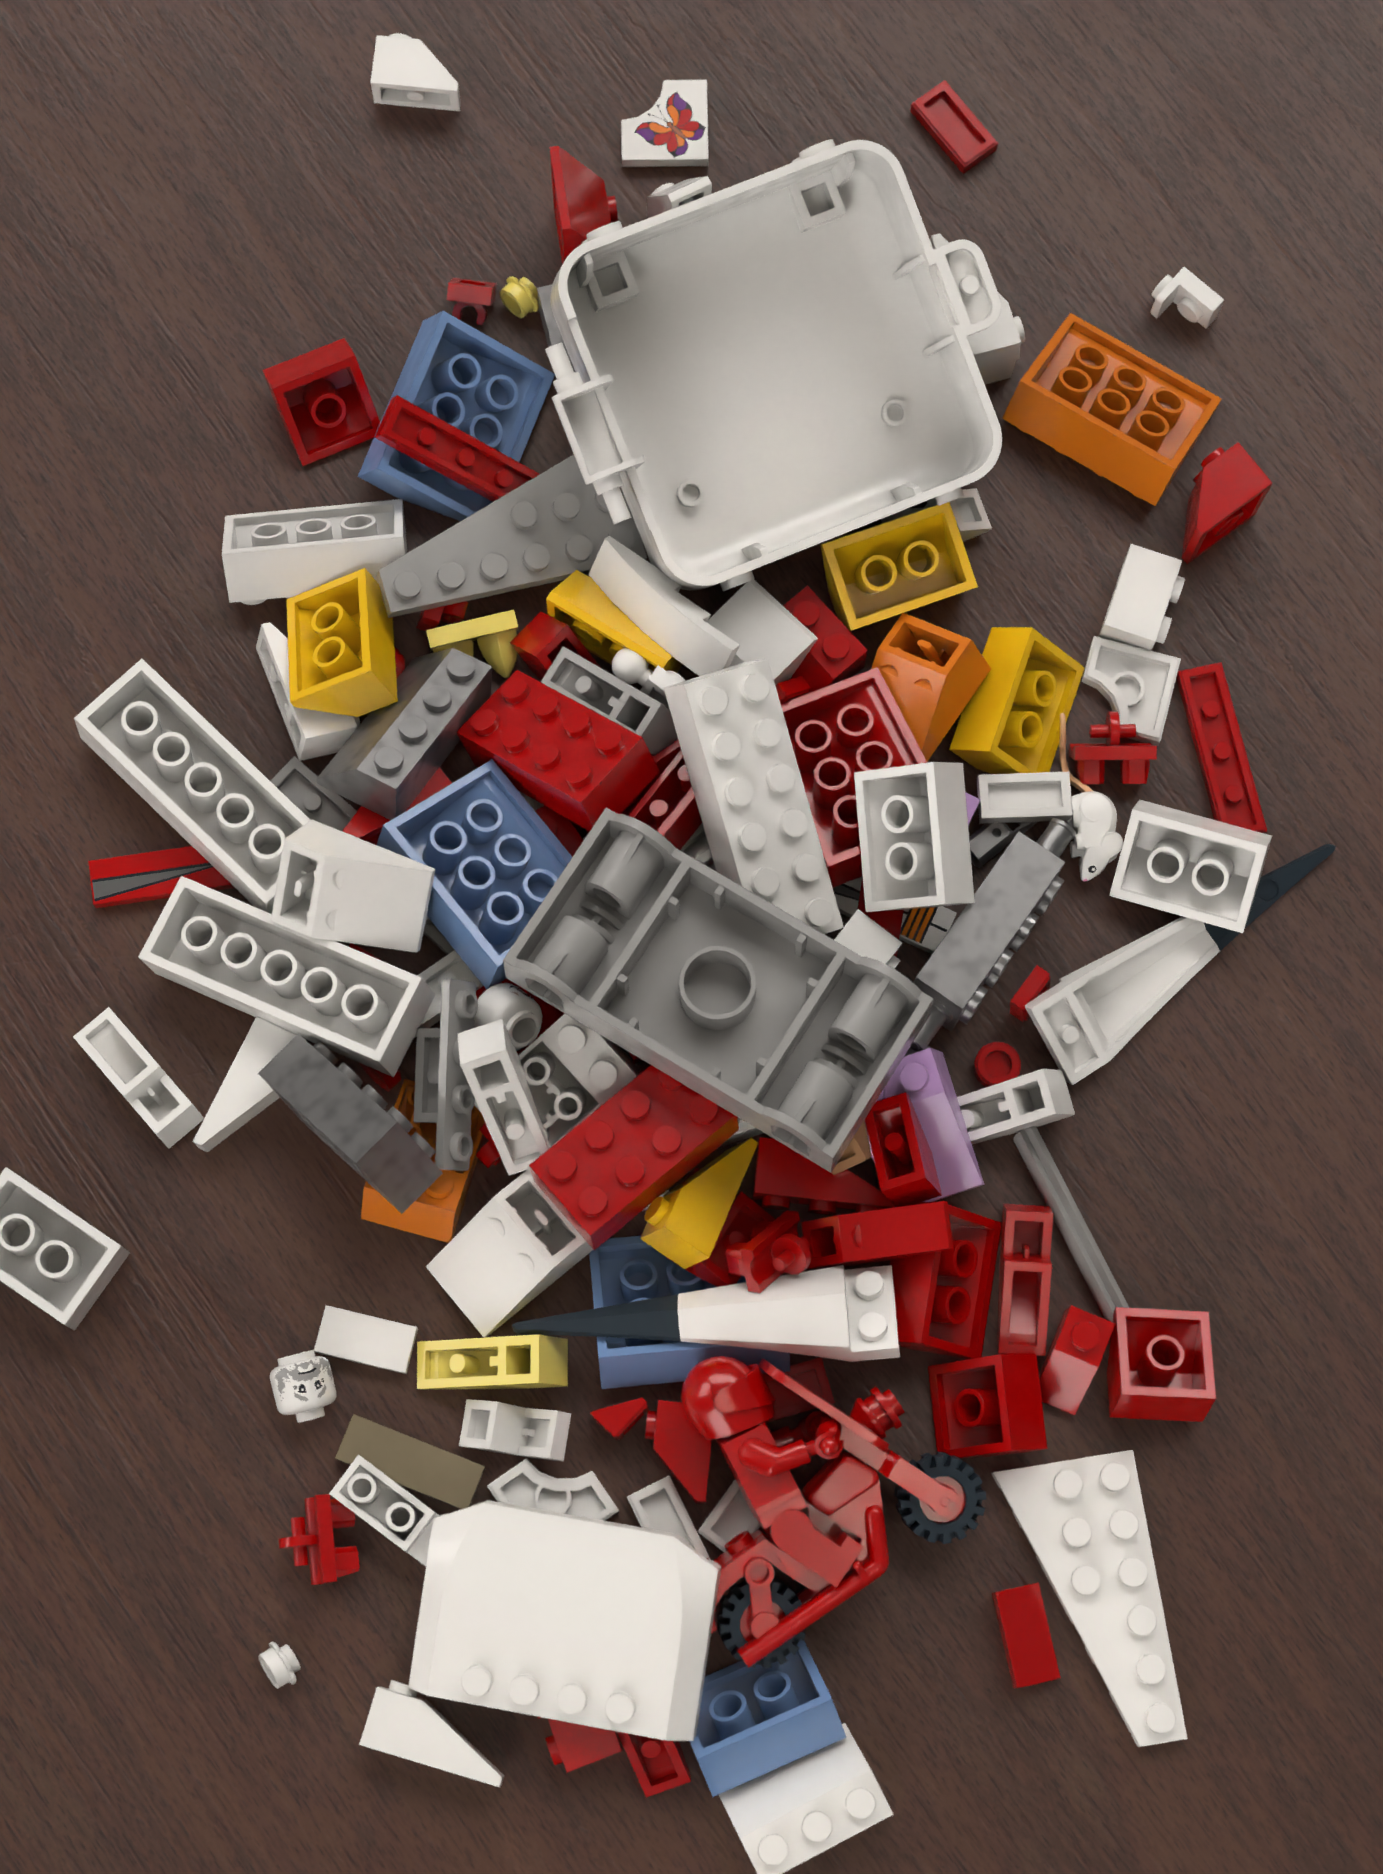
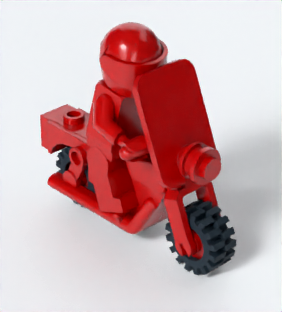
[681,1356,986,1669]

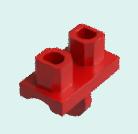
[1069,711,1157,784]
[725,1210,811,1293]
[278,1494,360,1585]

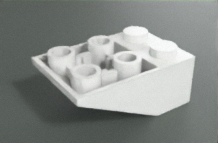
[271,820,436,953]
[474,1014,641,1148]
[426,1169,593,1338]

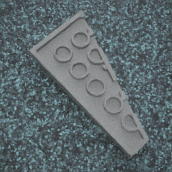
[376,454,647,618]

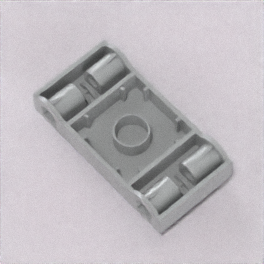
[503,807,933,1172]

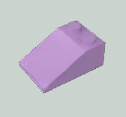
[864,1048,984,1202]

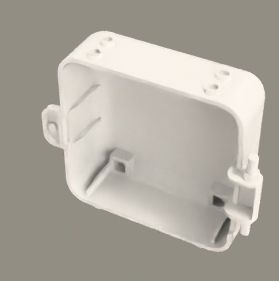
[545,139,1002,591]

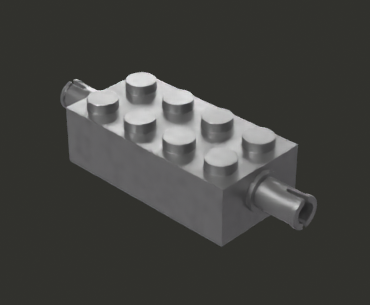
[910,818,1076,1052]

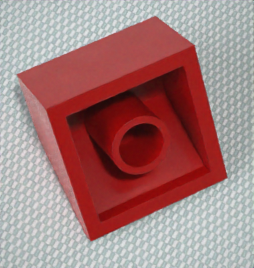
[262,338,380,466]
[1182,442,1272,564]
[783,585,868,694]
[1107,1307,1216,1422]
[928,1354,1047,1459]

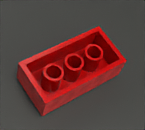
[456,670,660,831]
[529,1065,739,1251]

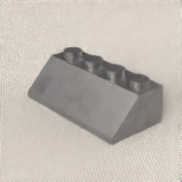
[317,648,492,820]

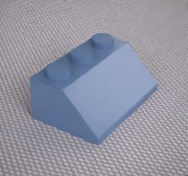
[690,1639,846,1797]

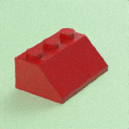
[890,1202,1002,1359]

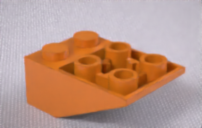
[871,613,991,762]
[361,1079,485,1243]

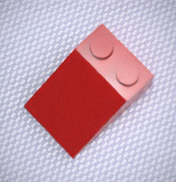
[549,146,618,265]

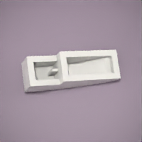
[73,1007,204,1148]

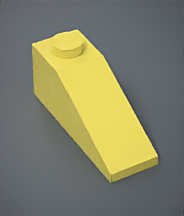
[417,1334,568,1390]

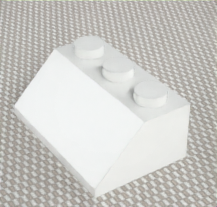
[854,762,975,912]
[1109,799,1272,933]
[719,1723,893,1874]

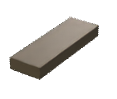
[335,1414,486,1509]

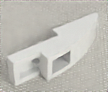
[329,1454,439,1566]

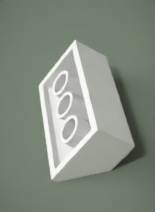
[222,499,408,605]

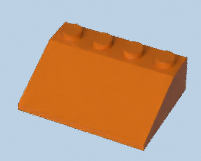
[1002,313,1222,506]

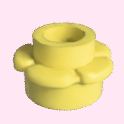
[499,276,539,318]

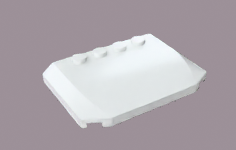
[408,1500,721,1741]

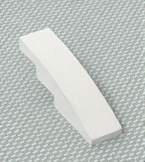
[588,536,740,676]

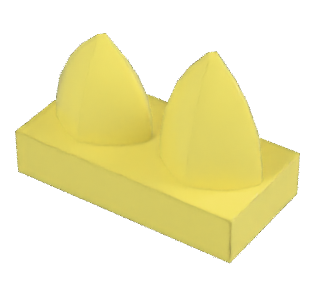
[426,610,518,678]

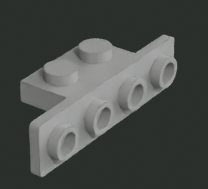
[414,979,478,1171]

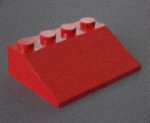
[781,667,927,888]

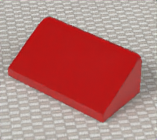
[992,1582,1061,1689]

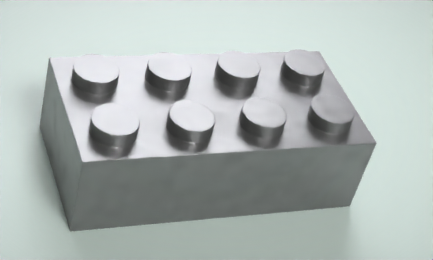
[258,1034,443,1214]

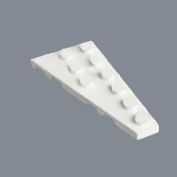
[991,1450,1188,1747]

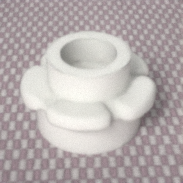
[258,1642,301,1689]

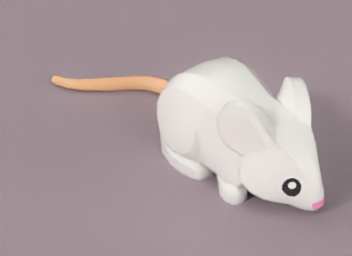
[1059,713,1123,882]

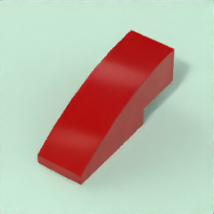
[998,1203,1054,1356]

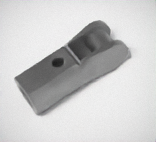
[969,822,1037,868]

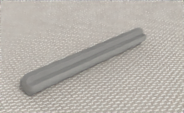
[1014,1126,1130,1322]

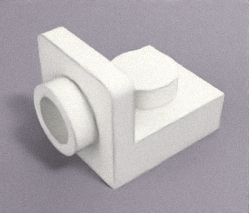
[1150,267,1224,329]

